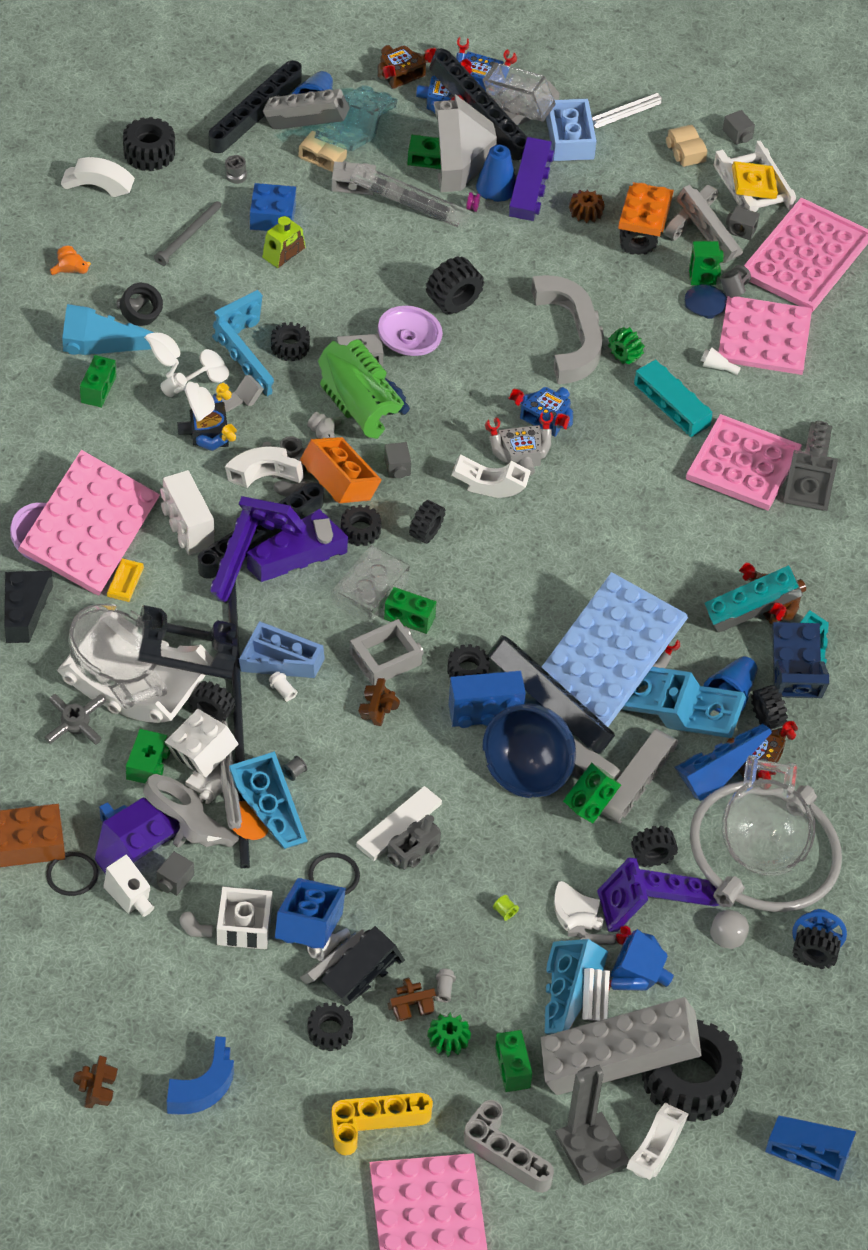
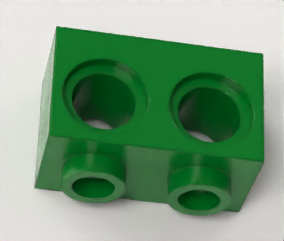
[689,241,723,285]
[80,355,116,408]
[384,587,437,634]
[563,762,621,824]
[495,1030,532,1092]

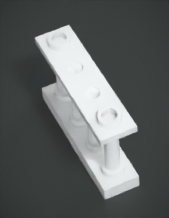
[714,141,796,212]

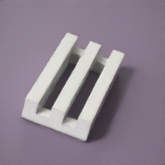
[582,968,610,1021]

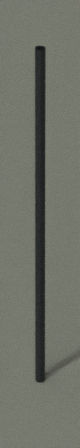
[228,581,250,869]

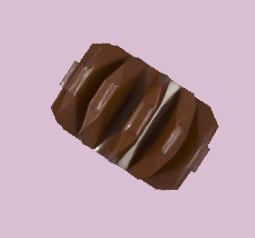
[569,189,605,224]

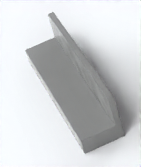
[677,185,743,263]

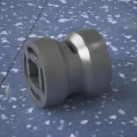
[225,155,247,184]

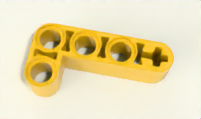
[331,1093,433,1155]

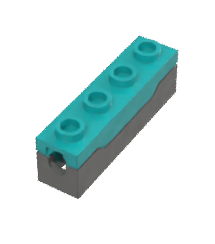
[704,565,803,632]

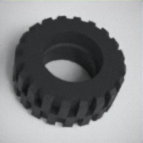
[642,1020,743,1122]

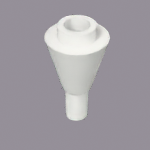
[700,347,741,375]
[307,928,351,961]

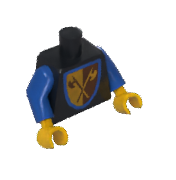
[177,383,237,451]

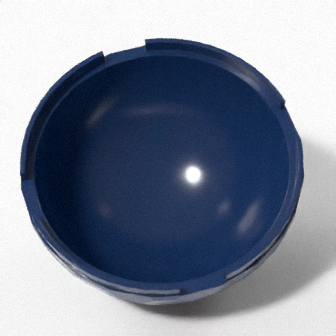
[482,703,576,798]

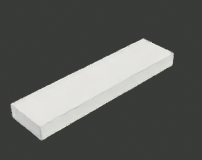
[356,786,442,861]

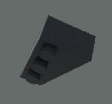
[4,570,53,643]

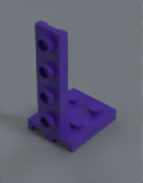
[210,496,306,602]
[597,857,719,932]

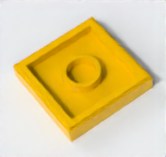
[732,161,778,199]

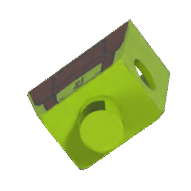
[262,216,306,268]

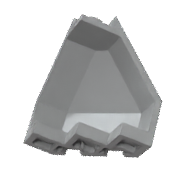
[434,94,497,192]

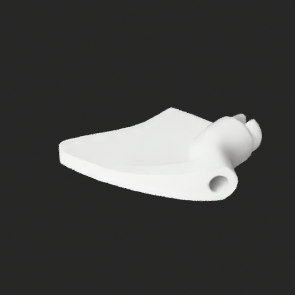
[185,765,223,804]
[554,881,603,932]

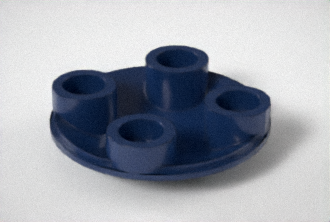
[685,285,727,319]

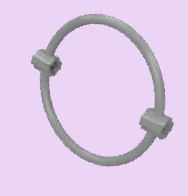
[690,781,842,912]

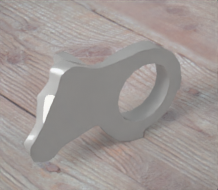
[143,774,239,848]

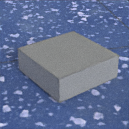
[235,375,264,406]

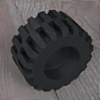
[123,117,175,171]
[426,256,484,315]

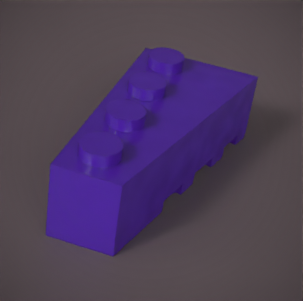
[509,137,555,221]
[247,509,348,582]

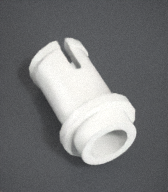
[269,672,298,702]

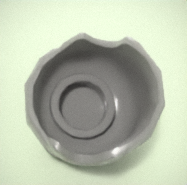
[710,909,749,949]

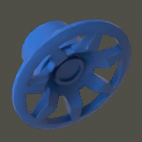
[792,909,847,948]

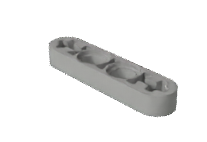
[665,185,718,241]

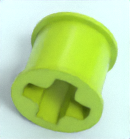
[493,895,519,921]

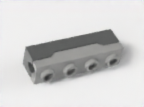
[263,89,350,129]

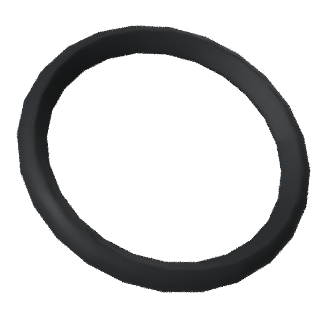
[46,852,99,896]
[308,853,360,895]

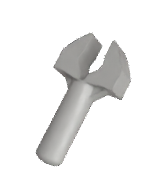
[568,926,616,945]

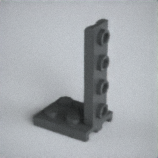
[783,421,838,511]
[555,1065,629,1185]

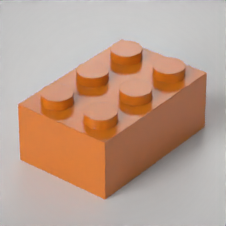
[300,437,382,503]

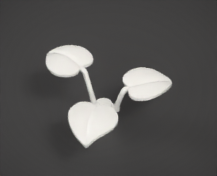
[144,333,229,422]

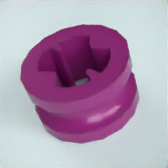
[466,192,480,212]

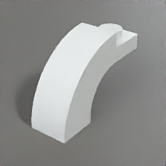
[61,157,135,197]
[225,447,304,488]
[451,455,531,498]
[627,1102,688,1180]

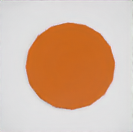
[232,801,268,840]

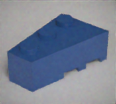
[765,1115,856,1181]

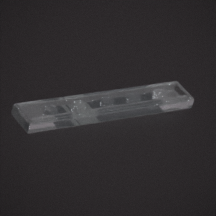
[350,163,473,230]

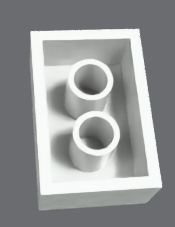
[160,470,214,555]

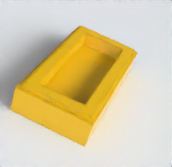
[107,558,144,602]

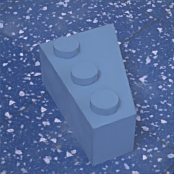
[239,621,325,678]

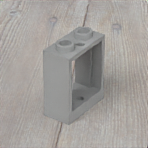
[349,619,424,685]

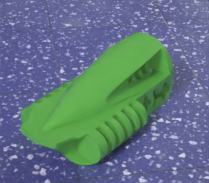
[318,339,404,439]

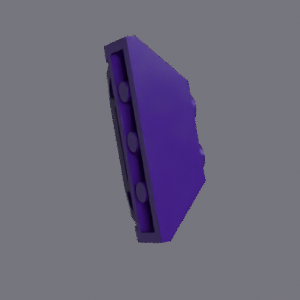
[94,797,180,875]

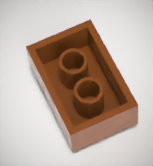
[0,803,65,867]

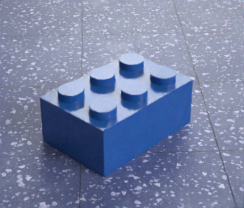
[448,671,526,728]
[275,878,346,949]

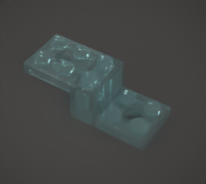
[315,86,398,151]

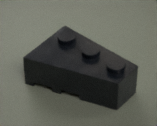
[321,926,405,1006]

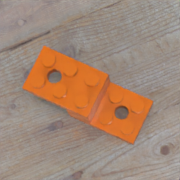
[618,182,674,237]

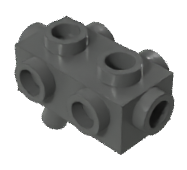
[387,814,441,870]

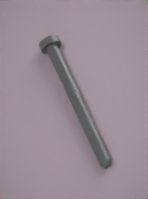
[154,201,221,266]

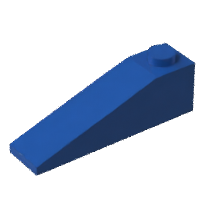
[674,724,772,801]

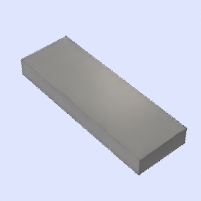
[300,929,365,984]

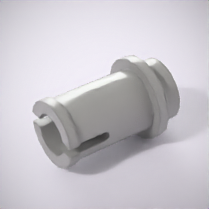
[435,969,456,1003]

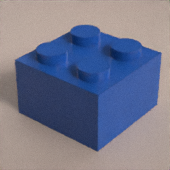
[250,183,296,231]

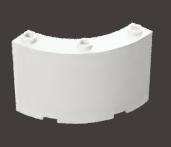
[57,608,214,723]

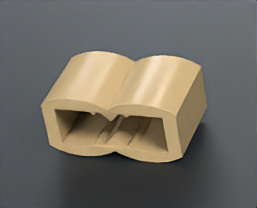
[666,125,707,167]
[298,131,347,172]

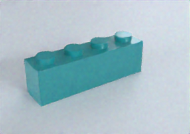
[634,359,713,437]

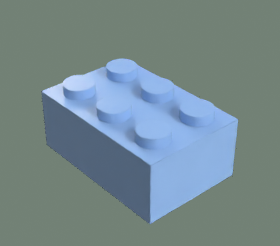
[546,99,596,161]

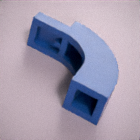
[167,1036,234,1114]

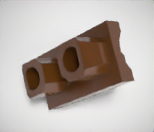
[358,678,400,726]
[387,977,436,1022]
[73,1055,118,1108]

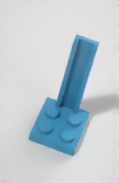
[212,290,274,396]

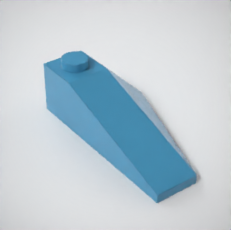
[62,304,154,355]
[229,751,307,849]
[545,939,608,1035]

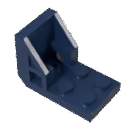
[772,622,829,698]

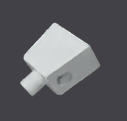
[104,854,154,917]

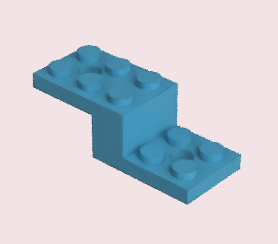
[622,667,746,738]

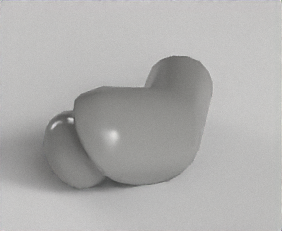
[179,912,213,938]

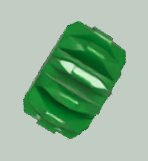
[608,327,645,365]
[427,1012,471,1057]

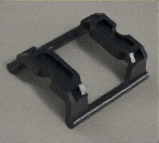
[136,605,237,680]

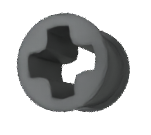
[282,756,307,781]

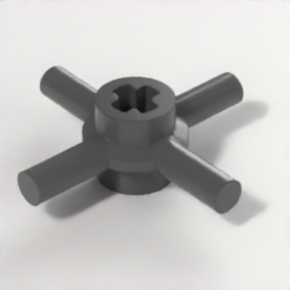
[44,694,106,745]

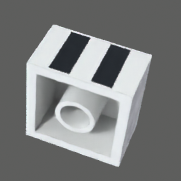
[165,709,238,778]
[217,887,272,949]

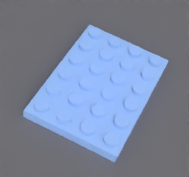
[542,572,688,727]

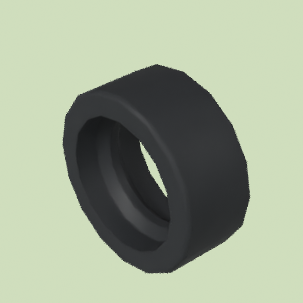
[120,282,163,326]

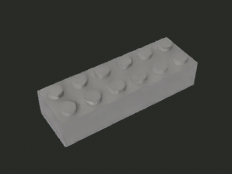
[541,997,701,1095]

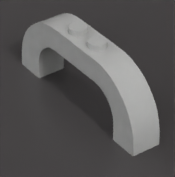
[531,275,604,384]

